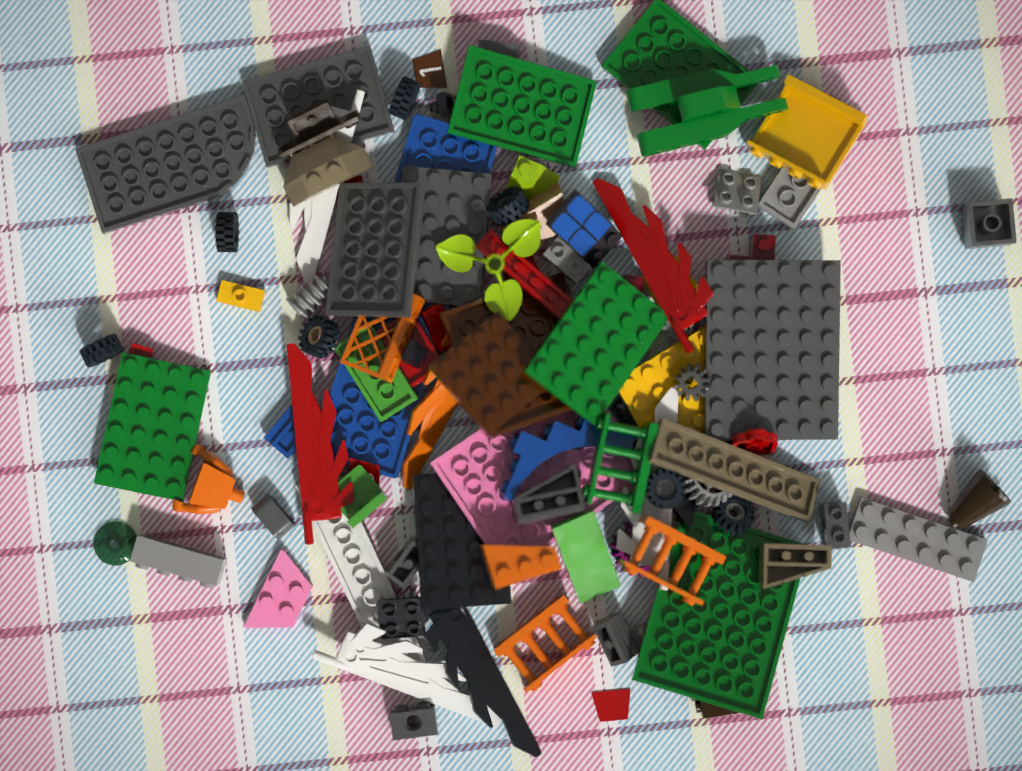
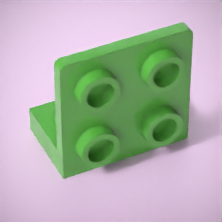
[338,465,389,529]

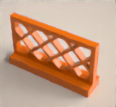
[340,294,425,383]

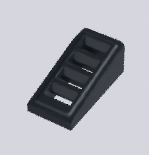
[400,340,428,368]

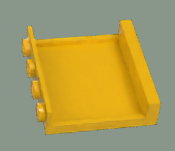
[747,74,868,190]

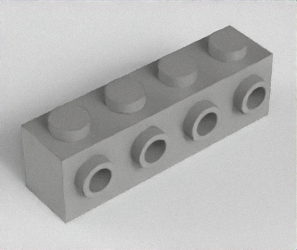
[130,534,227,588]

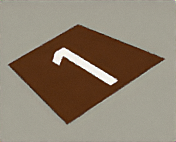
[412,50,447,88]

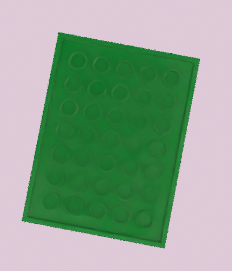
[631,511,806,720]

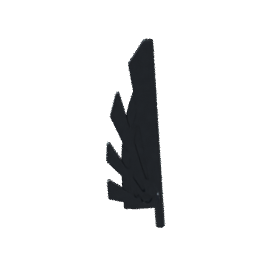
[423,607,542,757]

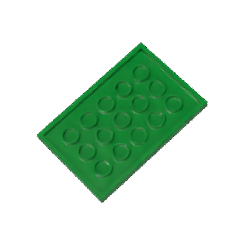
[601,0,758,150]
[447,45,597,168]
[523,262,668,426]
[94,352,211,502]

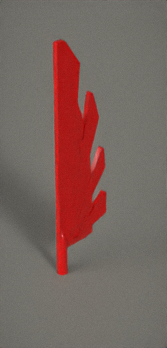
[593,178,714,354]
[286,343,355,545]

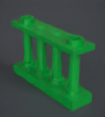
[582,413,659,514]

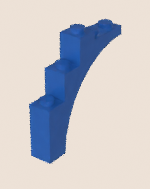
[500,416,636,501]

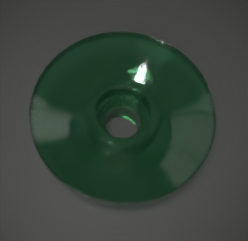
[93,521,137,566]

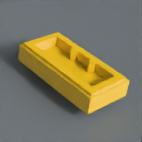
[216,280,266,312]

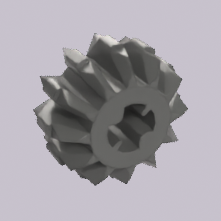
[673,363,712,401]

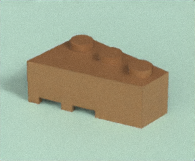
[499,182,564,240]

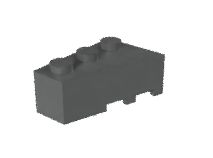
[511,464,585,526]

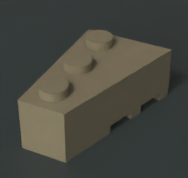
[759,543,832,590]

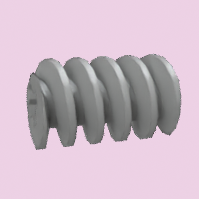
[286,272,329,318]

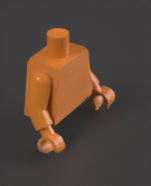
[172,444,245,514]

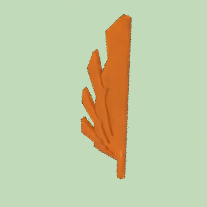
[402,334,458,490]

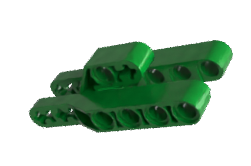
[626,65,789,157]

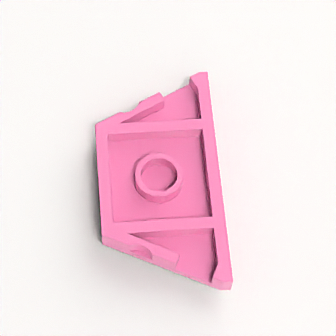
[244,549,313,628]

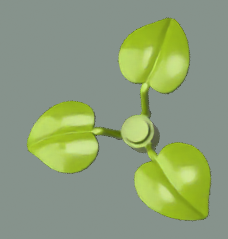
[436,219,541,321]

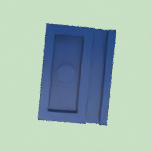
[263,404,296,459]

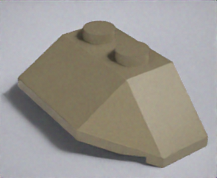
[283,137,373,207]

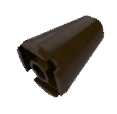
[947,469,1011,529]

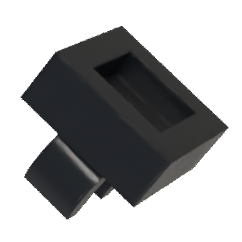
[429,92,454,118]

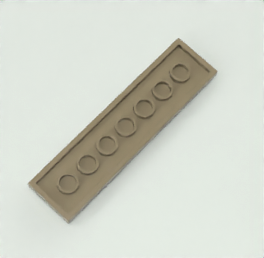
[648,418,820,523]

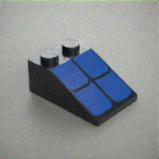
[545,190,622,269]

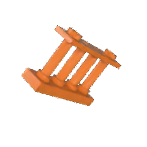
[618,514,726,606]
[493,593,597,693]

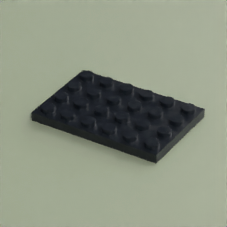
[412,473,512,610]

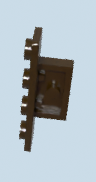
[278,100,360,159]

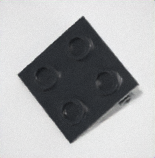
[377,595,426,639]

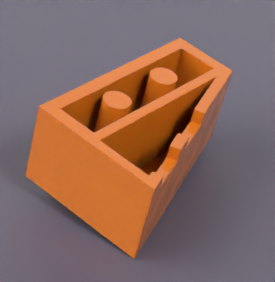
[480,545,561,589]

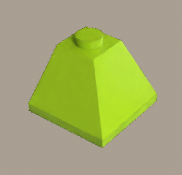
[506,155,560,201]

